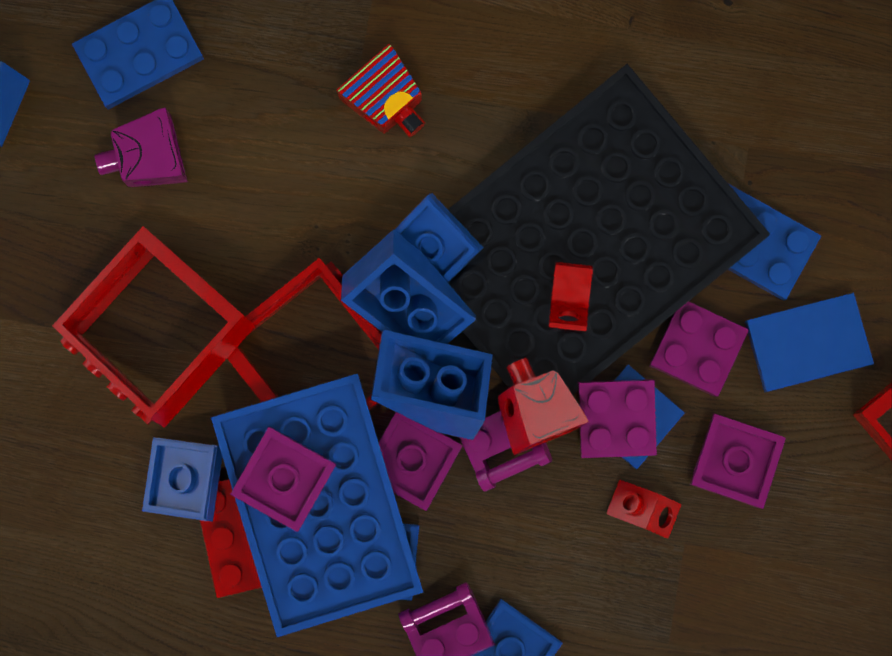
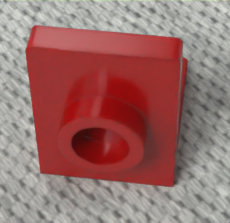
[549,262,593,331]
[607,480,681,539]

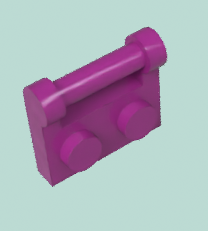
[459,411,552,492]
[398,582,495,656]

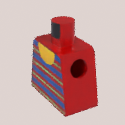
[337,44,426,138]

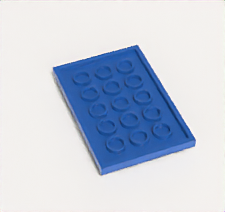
[211,373,423,637]

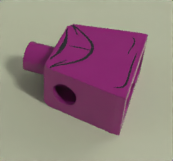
[95,108,188,187]

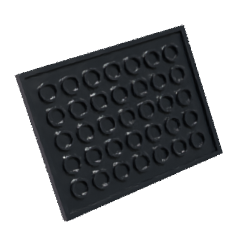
[448,63,771,395]

